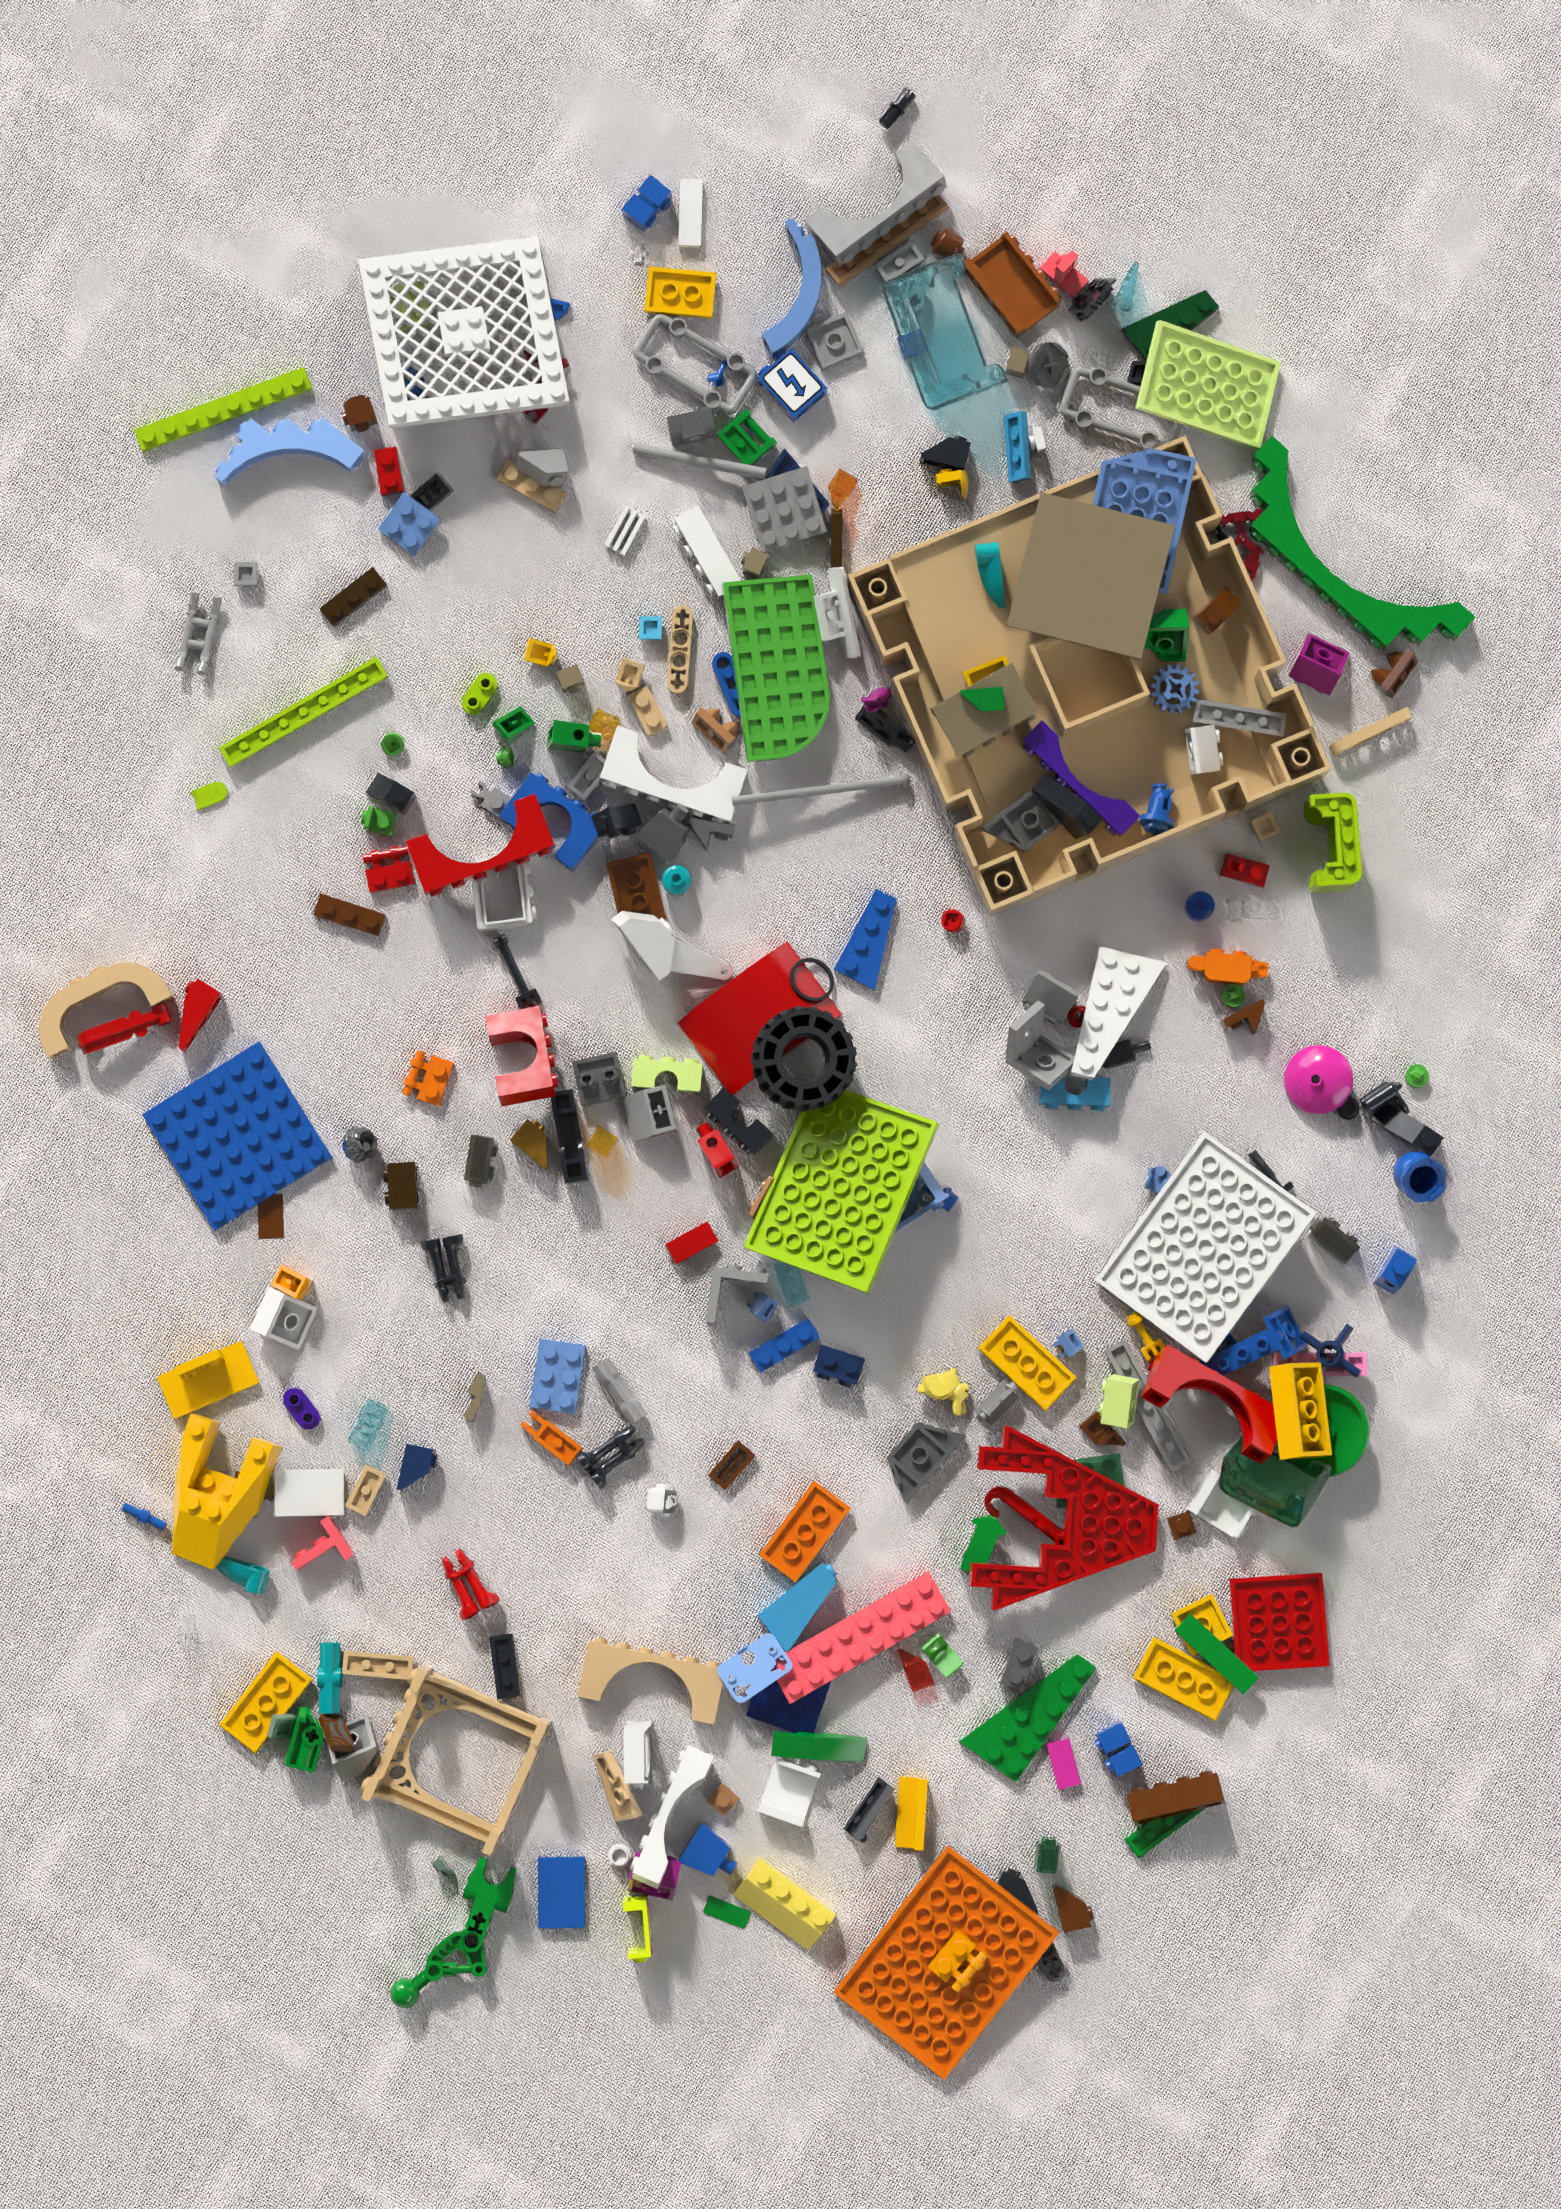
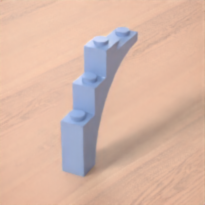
[215,417,366,487]

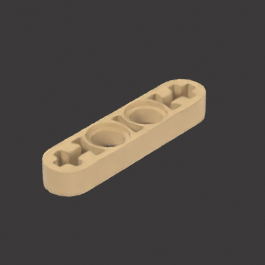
[667,606,693,695]
[1329,707,1413,756]

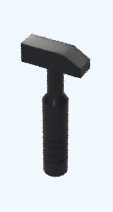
[1248,1150,1294,1192]

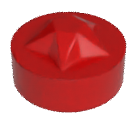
[941,909,965,933]

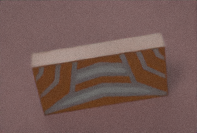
[318,1713,355,1752]

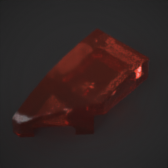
[897,1649,935,1693]

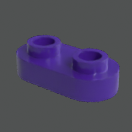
[283,1388,321,1430]

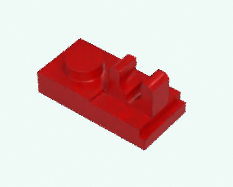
[1219,853,1270,888]

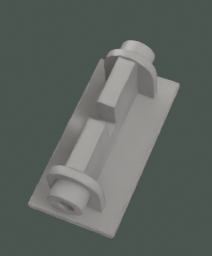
[975,1377,1023,1426]

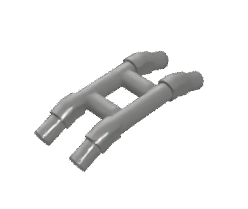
[174,591,222,676]

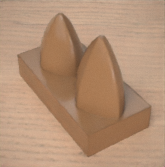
[691,707,740,753]

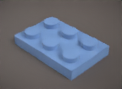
[529,1339,586,1414]

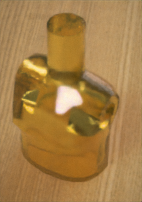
[589,708,621,741]

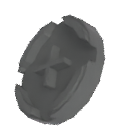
[1028,342,1070,388]

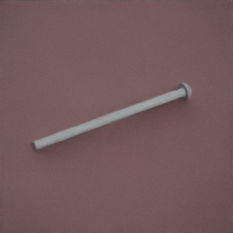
[732,772,911,806]

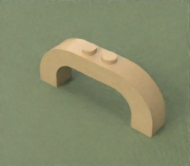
[39,963,175,1060]

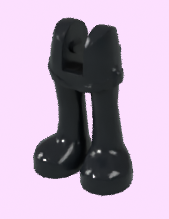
[420,1234,466,1303]
[575,1425,645,1490]

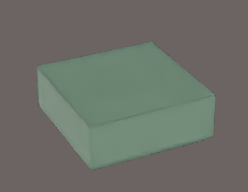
[267,1713,296,1739]

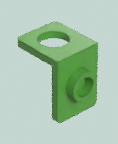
[921,1634,964,1678]

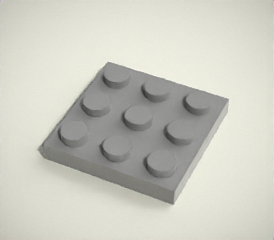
[742,466,828,552]

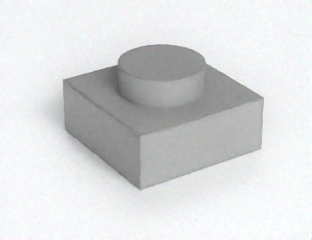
[234,562,258,587]

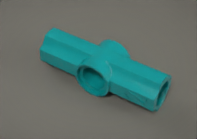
[317,1642,343,1714]

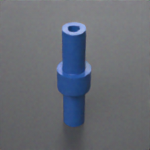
[121,1502,167,1531]

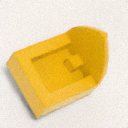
[935,469,969,499]
[523,638,558,666]

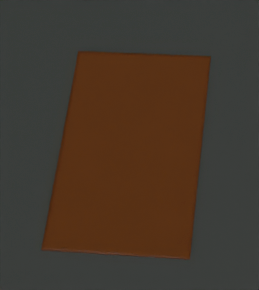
[258,1194,284,1239]

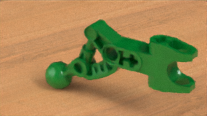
[390,1857,517,2008]

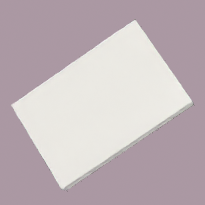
[273,1469,344,1516]

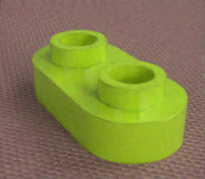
[462,673,498,716]

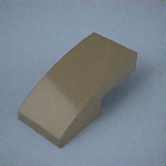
[464,1372,485,1422]

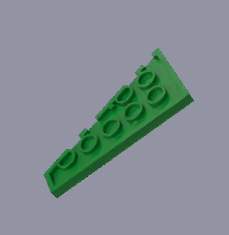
[959,1654,1096,1782]

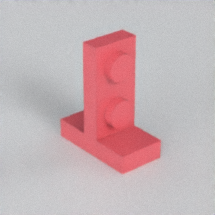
[1040,250,1089,299]
[291,1516,355,1570]

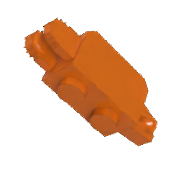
[1186,949,1269,986]

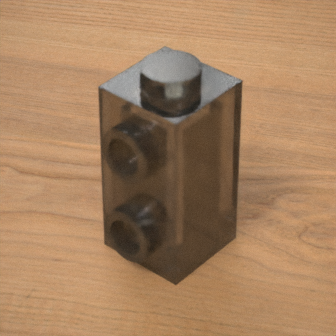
[464,1134,499,1188]
[1308,1217,1360,1265]

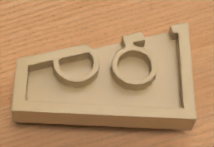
[593,1750,643,1822]

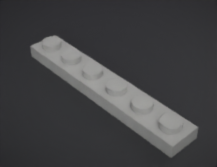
[1104,1339,1191,1473]

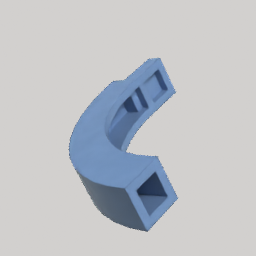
[762,218,821,359]

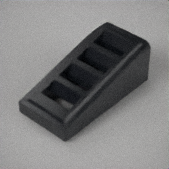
[410,473,454,510]

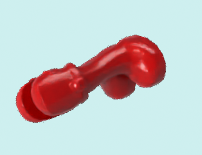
[442,1549,501,1621]

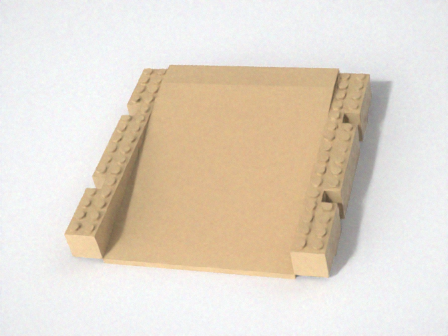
[847,436,1331,917]

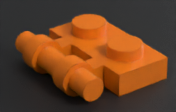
[402,1050,454,1106]

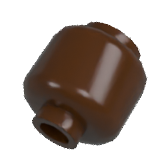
[930,228,965,262]

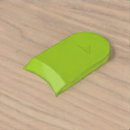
[190,782,228,811]

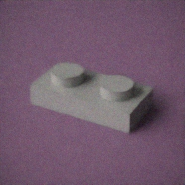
[874,241,924,286]
[565,751,606,801]

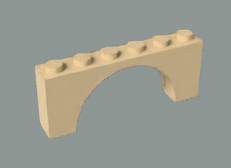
[577,1637,723,1725]

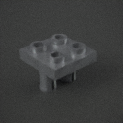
[572,1052,626,1107]

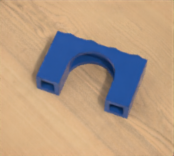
[499,772,599,872]

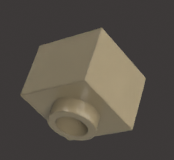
[1005,347,1030,379]
[740,547,769,579]
[556,664,585,694]

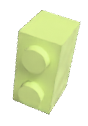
[1099,1374,1140,1429]

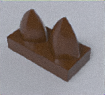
[1370,649,1418,699]

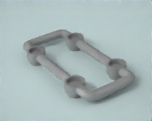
[633,314,758,414]
[1060,367,1182,450]

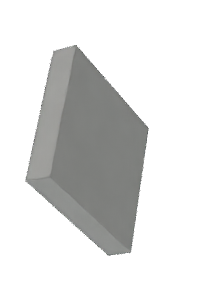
[805,311,864,371]

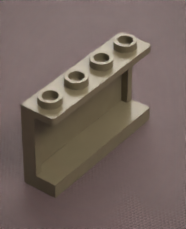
[930,663,1038,758]

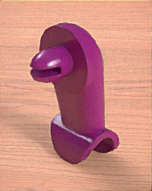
[861,687,892,712]

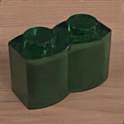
[1034,1836,1061,1874]

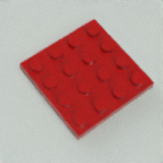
[1229,1573,1330,1671]

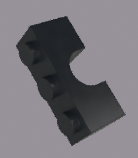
[705,1087,774,1155]

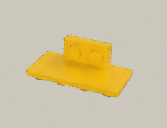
[157,1341,259,1419]

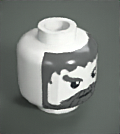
[646,1483,677,1517]

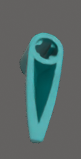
[975,542,1005,608]
[216,1556,270,1594]

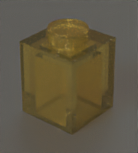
[586,1126,619,1159]

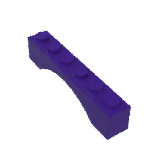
[1021,720,1140,836]

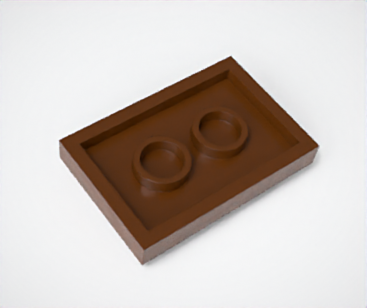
[606,852,666,920]

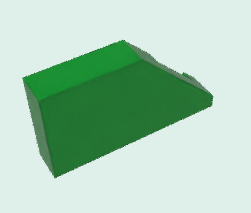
[960,687,1005,712]

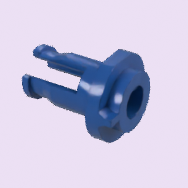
[1139,783,1175,836]

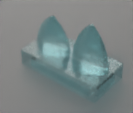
[773,1262,810,1308]

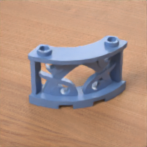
[894,1162,949,1233]

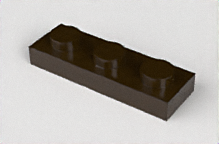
[319,567,387,627]

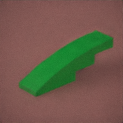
[771,1731,867,1761]

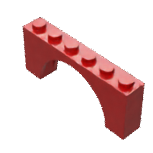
[405,794,555,897]
[1141,1345,1277,1465]

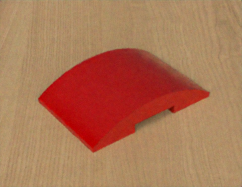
[677,941,842,1095]

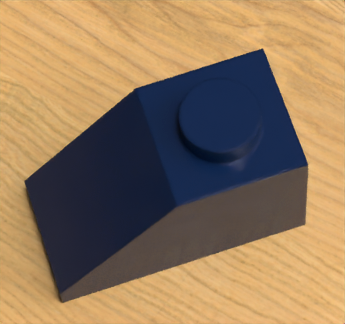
[397,1444,438,1490]

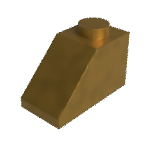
[510,1119,549,1170]

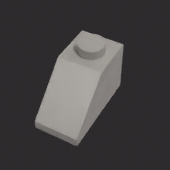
[516,449,569,486]

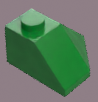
[1144,609,1189,662]

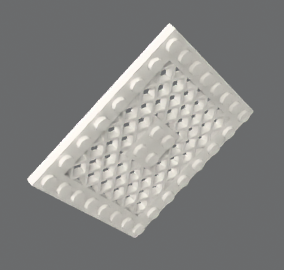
[359,237,569,428]

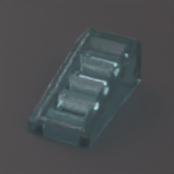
[1112,261,1139,312]
[348,1398,389,1452]

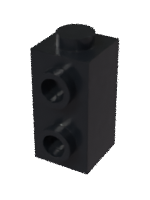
[591,803,643,839]

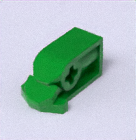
[959,1515,1006,1572]
[283,1706,324,1773]

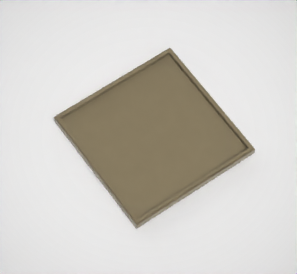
[1007,492,1175,660]

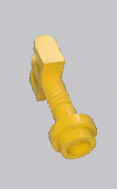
[1126,1311,1165,1363]

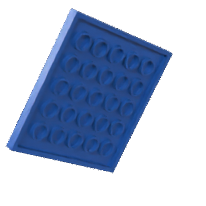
[142,1041,333,1231]

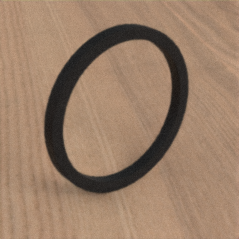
[790,958,834,1002]

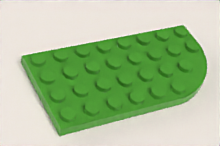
[722,574,830,763]

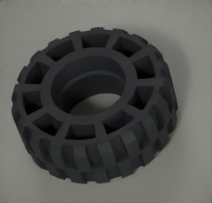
[751,1006,857,1112]

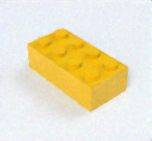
[1269,1362,1332,1460]

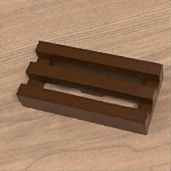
[708,1440,756,1490]

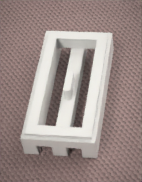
[604,506,646,557]

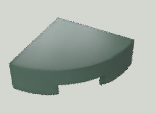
[432,1856,455,1879]

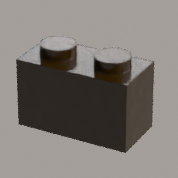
[383,1162,419,1211]

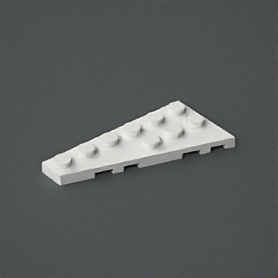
[1070,946,1167,1080]

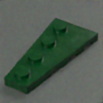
[1121,290,1220,360]

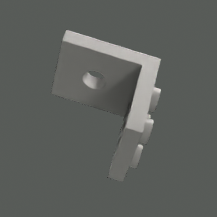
[1005,1001,1075,1091]
[706,1264,769,1324]

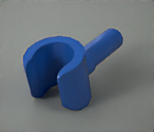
[707,360,727,387]

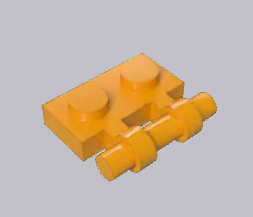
[928,1930,989,1993]

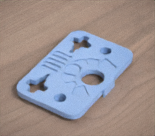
[717,1633,792,1703]

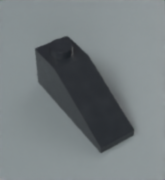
[1031,774,1102,839]
[1370,1103,1444,1157]

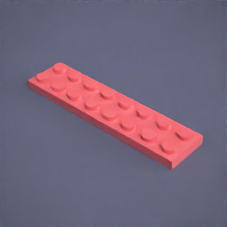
[771,1571,951,1704]

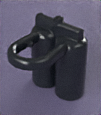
[1359,1081,1410,1114]

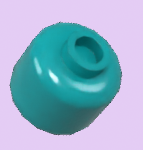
[662,865,692,896]

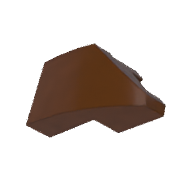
[1078,1410,1126,1446]

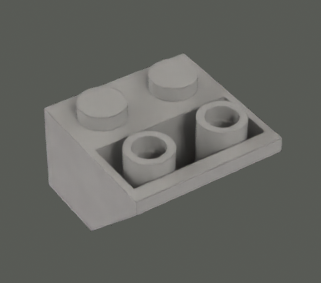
[622,1085,677,1142]

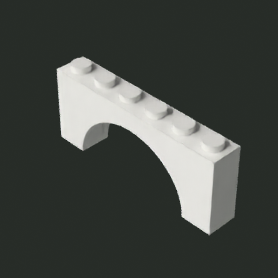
[599,726,747,824]

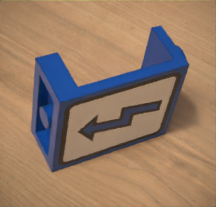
[757,348,827,423]

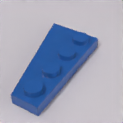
[834,889,896,991]

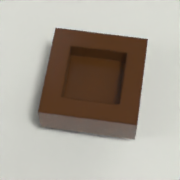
[1166,1511,1197,1540]

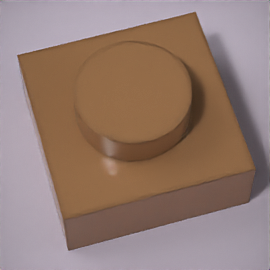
[707,1783,739,1816]

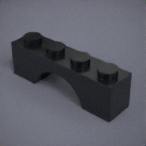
[551,1089,589,1185]

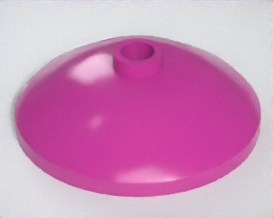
[1284,1045,1353,1114]

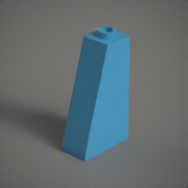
[757,1562,837,1652]

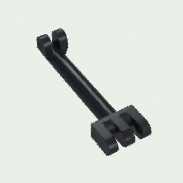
[492,934,543,1009]

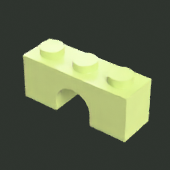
[631,1055,703,1093]

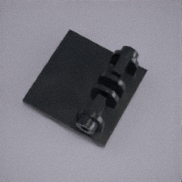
[1068,278,1116,322]

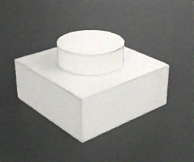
[1028,426,1046,455]

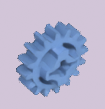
[1149,664,1199,714]

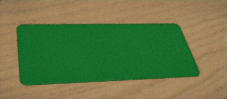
[703,1896,751,1929]

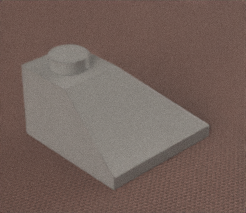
[327,1714,378,1781]

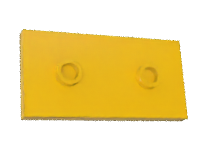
[977,1315,1077,1412]
[1132,1637,1234,1721]
[219,1651,313,1754]

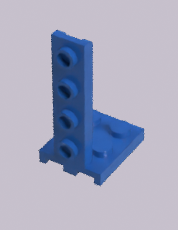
[1199,1305,1308,1376]

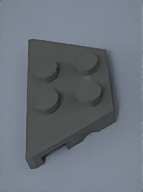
[981,775,1061,852]
[887,1422,966,1504]

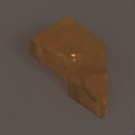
[827,468,858,511]

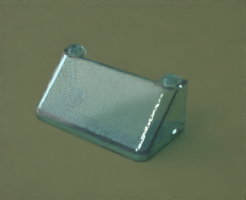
[882,253,1008,410]

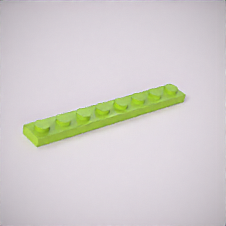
[134,367,313,453]
[218,656,388,768]

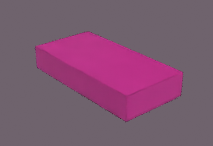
[1046,1738,1081,1790]

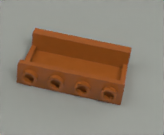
[962,231,1061,339]

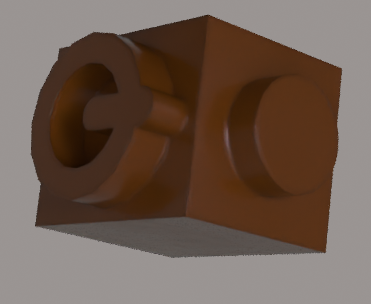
[341,395,378,432]

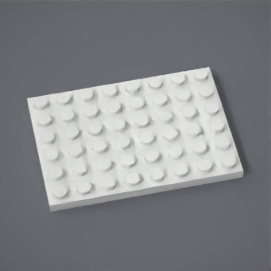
[1095,1131,1317,1363]

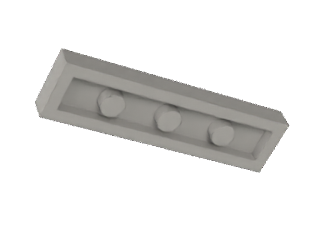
[1193,699,1288,737]

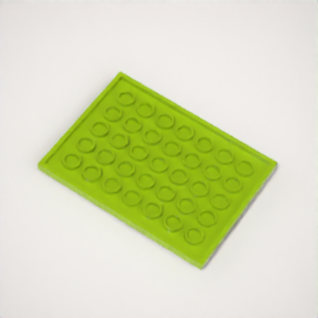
[743,1090,940,1294]

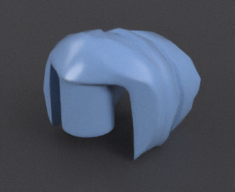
[1144,1166,1171,1193]

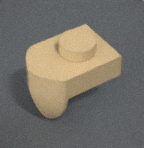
[615,657,646,692]

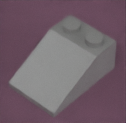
[1022,969,1080,1024]

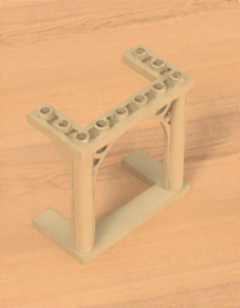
[360,1664,552,1856]

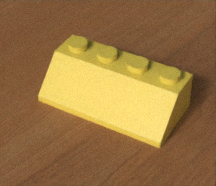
[733,1857,836,1950]

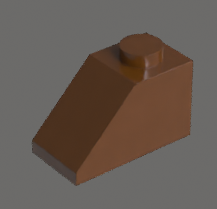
[1193,586,1241,634]
[1052,1883,1094,1933]

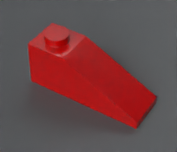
[179,978,223,1053]

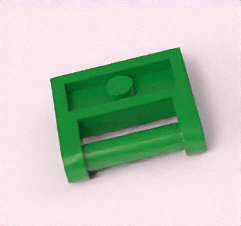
[717,409,778,465]

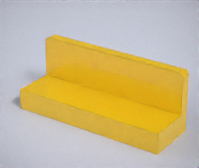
[895,1776,928,1851]

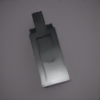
[855,705,915,753]

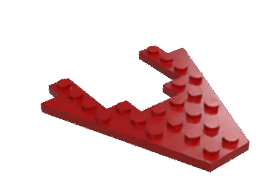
[969,1426,1159,1610]

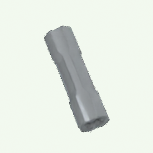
[592,1357,648,1425]

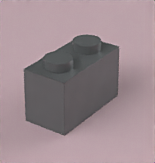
[999,1638,1038,1691]

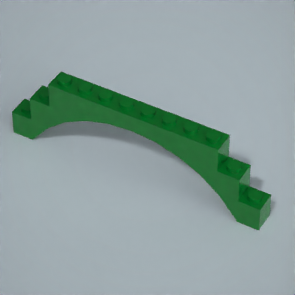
[1249,436,1475,651]

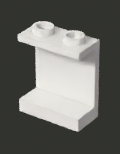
[758,1757,821,1827]

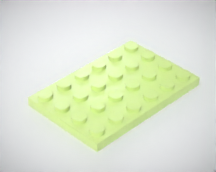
[1135,320,1281,450]

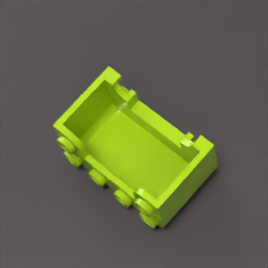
[1303,793,1362,894]

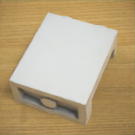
[1187,1470,1261,1539]

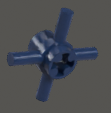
[1299,1323,1362,1378]

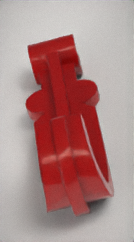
[77,1003,172,1055]
[984,1486,1064,1545]

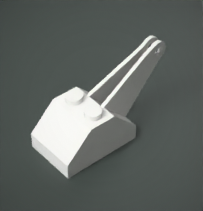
[611,911,732,981]

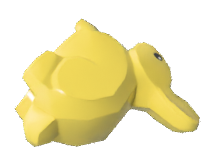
[917,1368,970,1416]

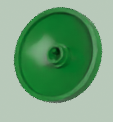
[1277,1384,1370,1477]

